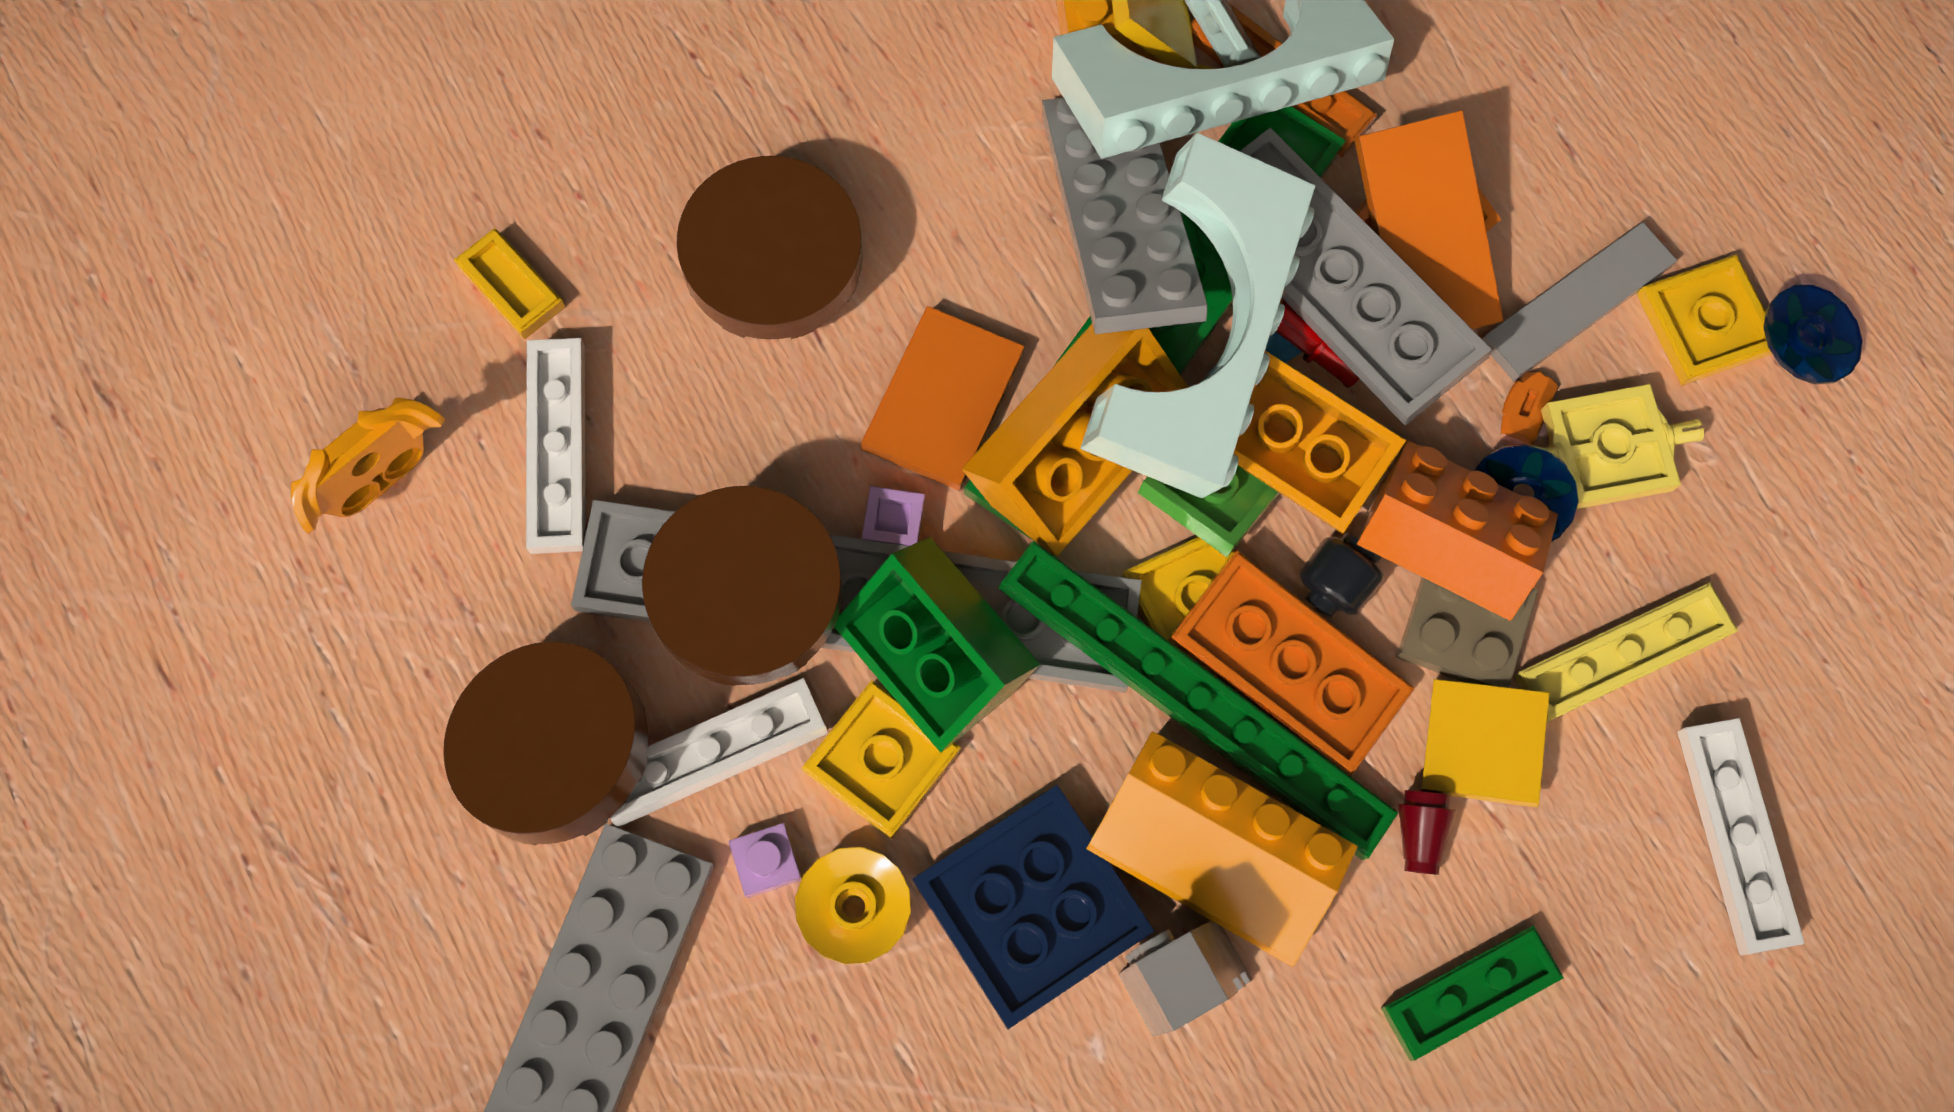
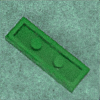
[1381,926,1564,1061]

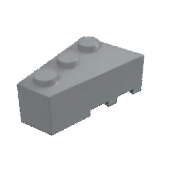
[1118,921,1252,1037]

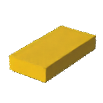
[454,228,565,340]

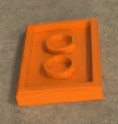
[861,306,1025,491]

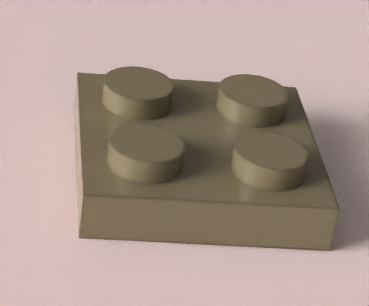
[1396,577,1538,688]

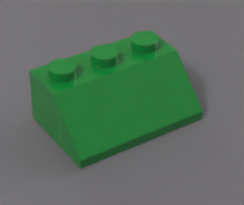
[834,537,1041,753]

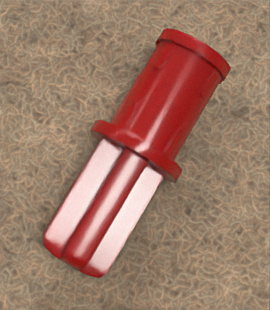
[1275,301,1360,388]

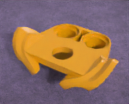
[291,397,446,534]

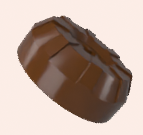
[677,156,863,339]
[642,486,842,686]
[443,642,648,846]

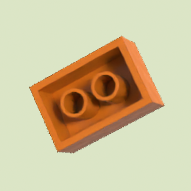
[1357,440,1558,621]

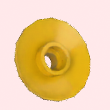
[795,847,911,965]

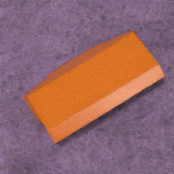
[1501,372,1558,444]

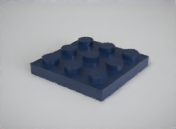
[912,785,1154,1030]

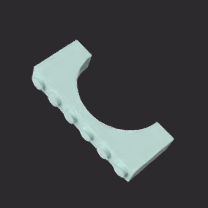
[1052,0,1394,159]
[1080,133,1315,498]

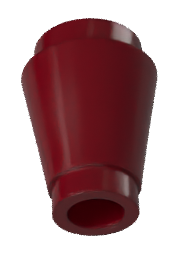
[1398,790,1456,875]

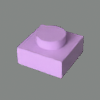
[861,486,925,546]
[728,823,801,899]

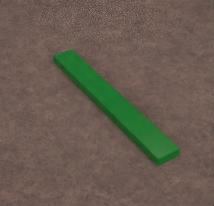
[998,541,1398,860]

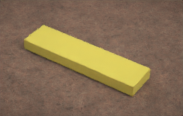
[1514,582,1738,722]

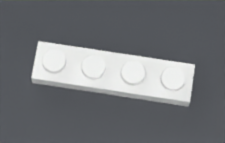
[526,338,586,554]
[610,678,828,828]
[1677,718,1805,956]

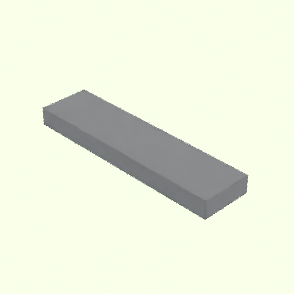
[1482,222,1677,382]

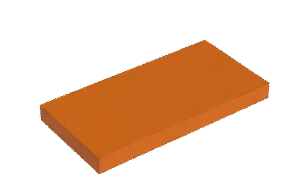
[1354,110,1504,329]
[1168,550,1415,777]

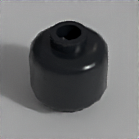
[1300,533,1384,618]

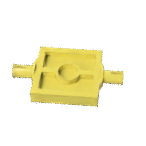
[1519,384,1704,510]

